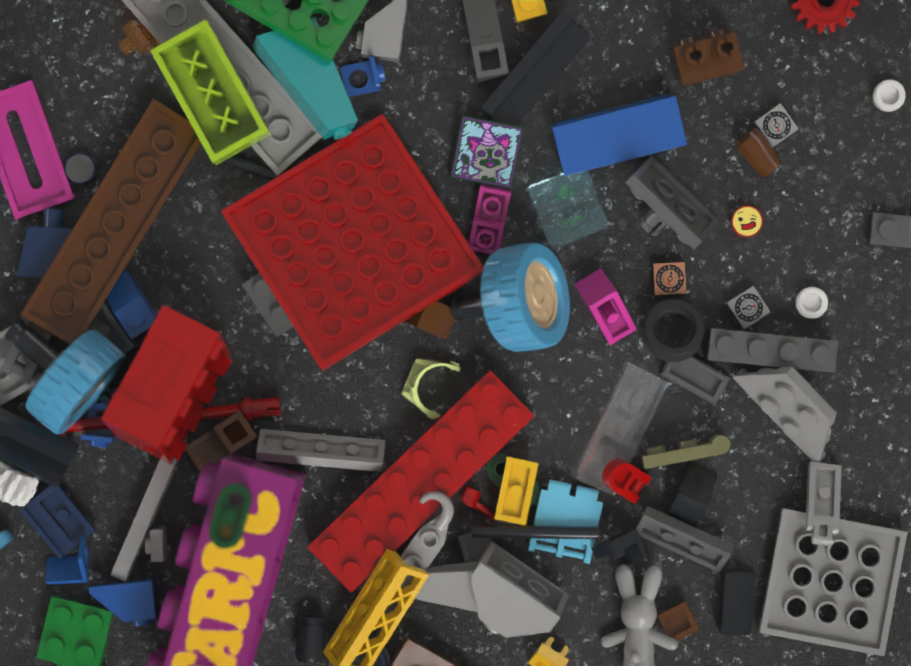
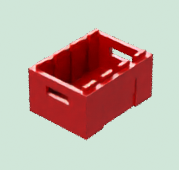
[101,305,233,465]

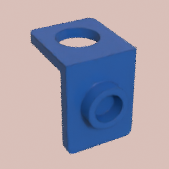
[340,55,386,97]
[80,402,118,448]
[45,536,90,585]

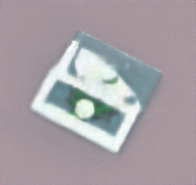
[526,171,609,250]

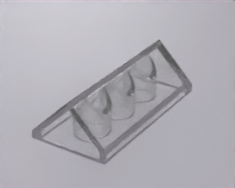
[570,361,669,496]

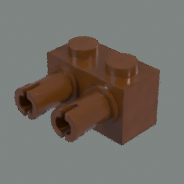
[671,29,745,87]

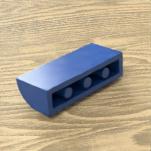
[550,93,687,176]

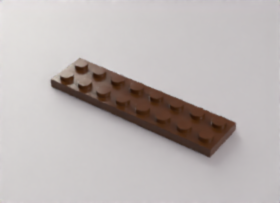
[20,99,201,345]

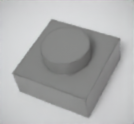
[145,527,168,562]

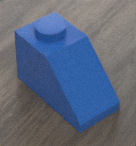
[107,270,157,340]
[89,578,160,626]

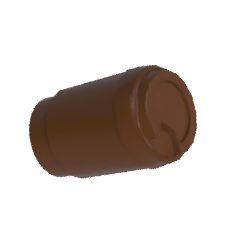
[735,128,783,178]

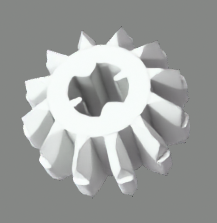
[0,462,39,506]

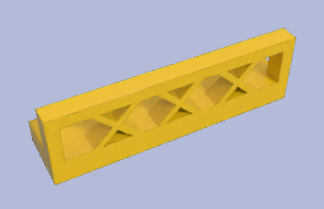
[323,549,429,666]

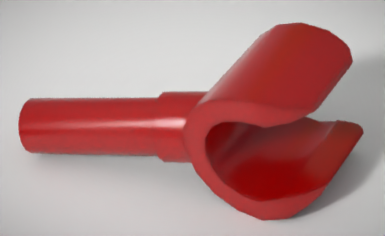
[461,486,497,523]

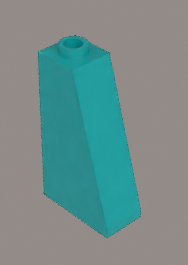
[252,17,358,140]

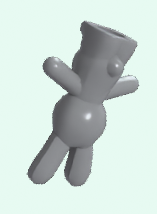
[601,564,678,666]

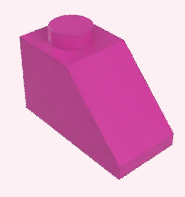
[574,268,637,345]

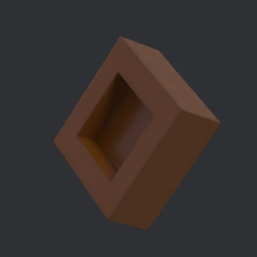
[657,600,700,641]

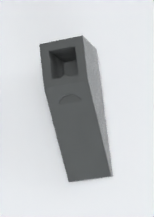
[462,0,509,82]

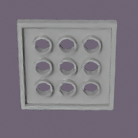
[758,508,908,656]

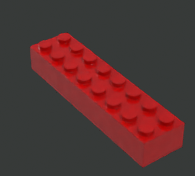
[307,370,534,593]

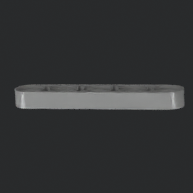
[111,439,187,582]

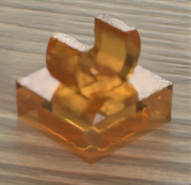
[119,19,160,55]

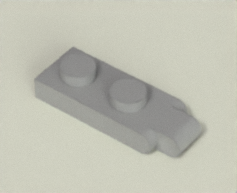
[805,461,842,546]

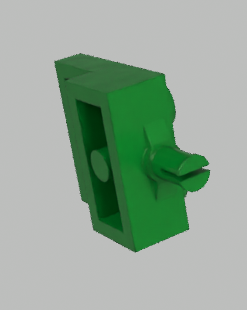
[36,595,114,666]

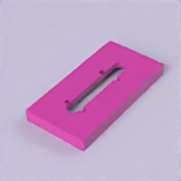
[0,80,76,220]

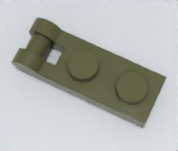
[640,434,730,469]

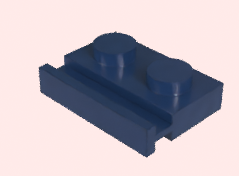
[19,484,96,559]

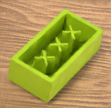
[150,19,272,165]

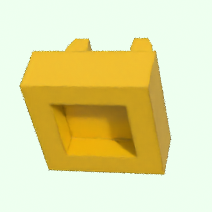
[528,637,569,666]

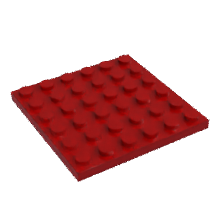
[221,114,484,371]

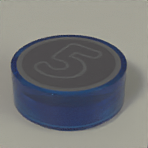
[64,153,97,185]

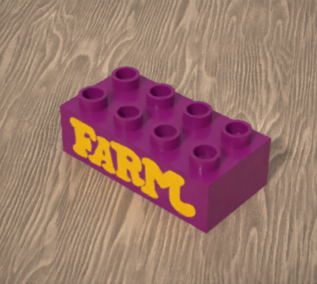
[146,453,307,666]

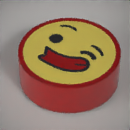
[730,206,763,238]

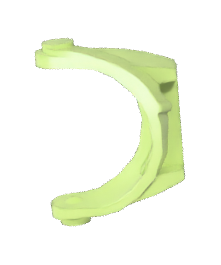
[401,358,461,420]

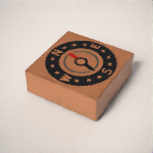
[653,262,687,295]

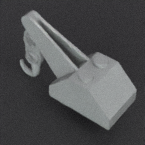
[401,491,569,638]

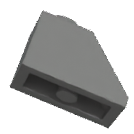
[356,0,408,62]

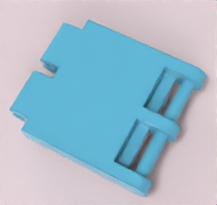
[528,479,603,564]

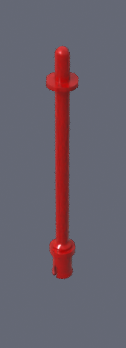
[35,396,281,438]

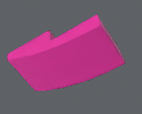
[468,184,512,254]

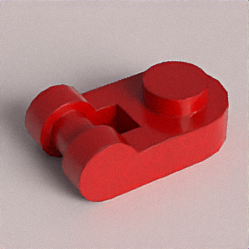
[602,458,652,504]

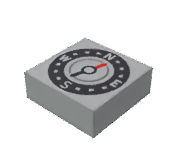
[754,103,798,147]
[726,286,770,329]

